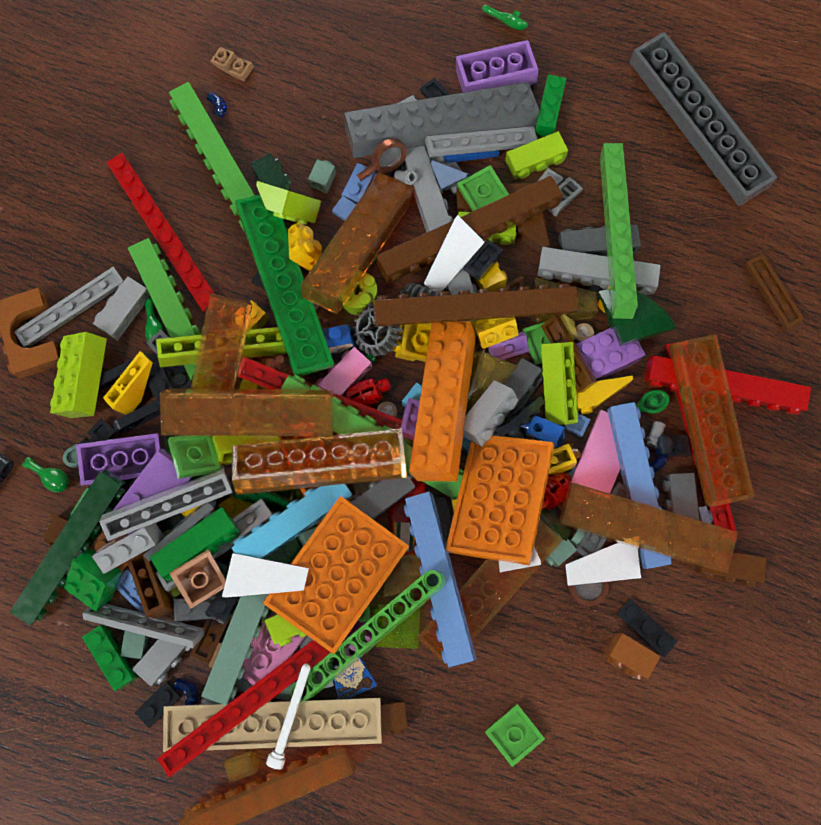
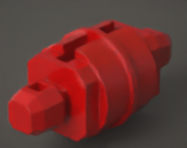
[344,378,392,407]
[541,473,571,510]

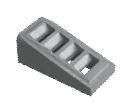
[547,177,583,216]

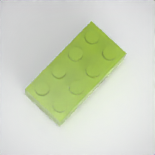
[50,332,107,418]

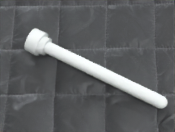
[266,664,310,770]

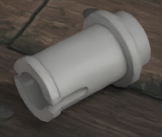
[394,169,417,185]
[646,421,666,448]

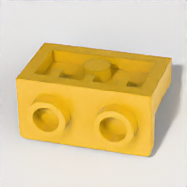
[471,317,518,349]

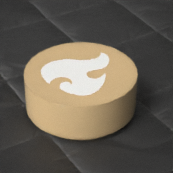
[575,323,594,343]
[377,402,397,417]

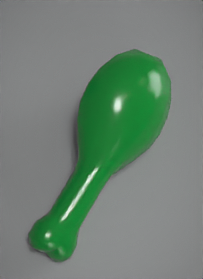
[482,5,528,31]
[144,298,165,342]
[635,390,670,414]
[22,457,69,493]

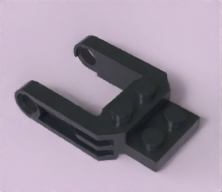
[98,353,194,434]

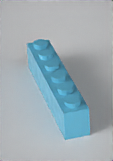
[232,474,352,560]

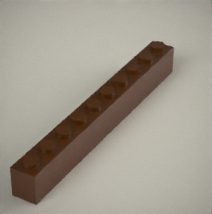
[377,176,563,284]
[373,284,578,327]

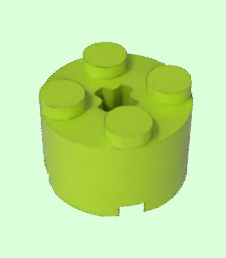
[338,271,378,315]

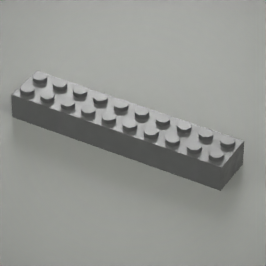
[629,32,778,206]
[345,82,539,158]

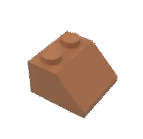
[169,550,226,609]

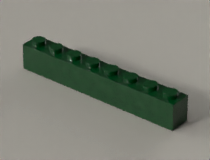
[9,470,126,626]

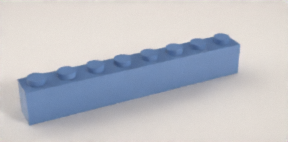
[607,402,673,569]
[404,492,477,667]

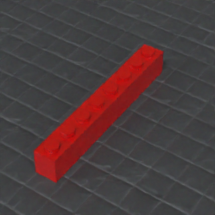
[644,355,811,415]

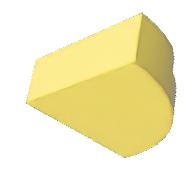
[560,314,578,340]

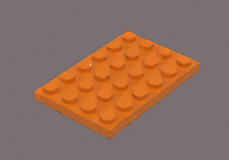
[446,435,554,566]
[263,496,409,654]

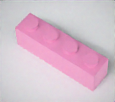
[315,347,372,424]

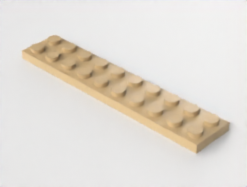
[163,698,382,752]

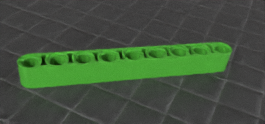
[291,570,446,702]

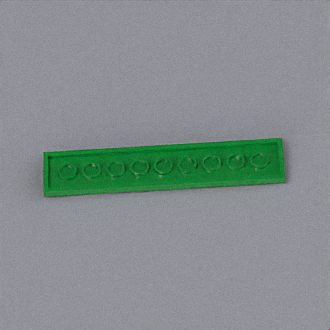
[235,195,334,376]

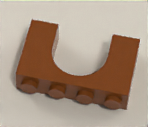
[0,288,61,379]

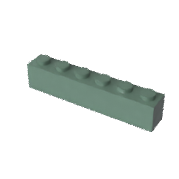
[201,594,269,705]

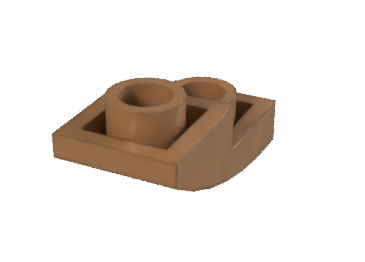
[210,47,254,81]

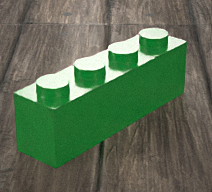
[150,507,241,582]

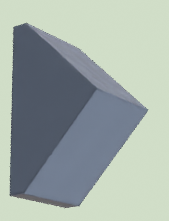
[431,160,471,191]

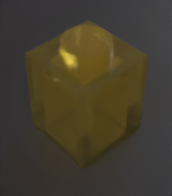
[223,750,259,783]

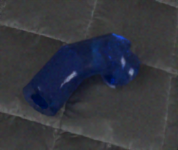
[207,92,227,117]
[649,449,669,474]
[174,678,199,705]

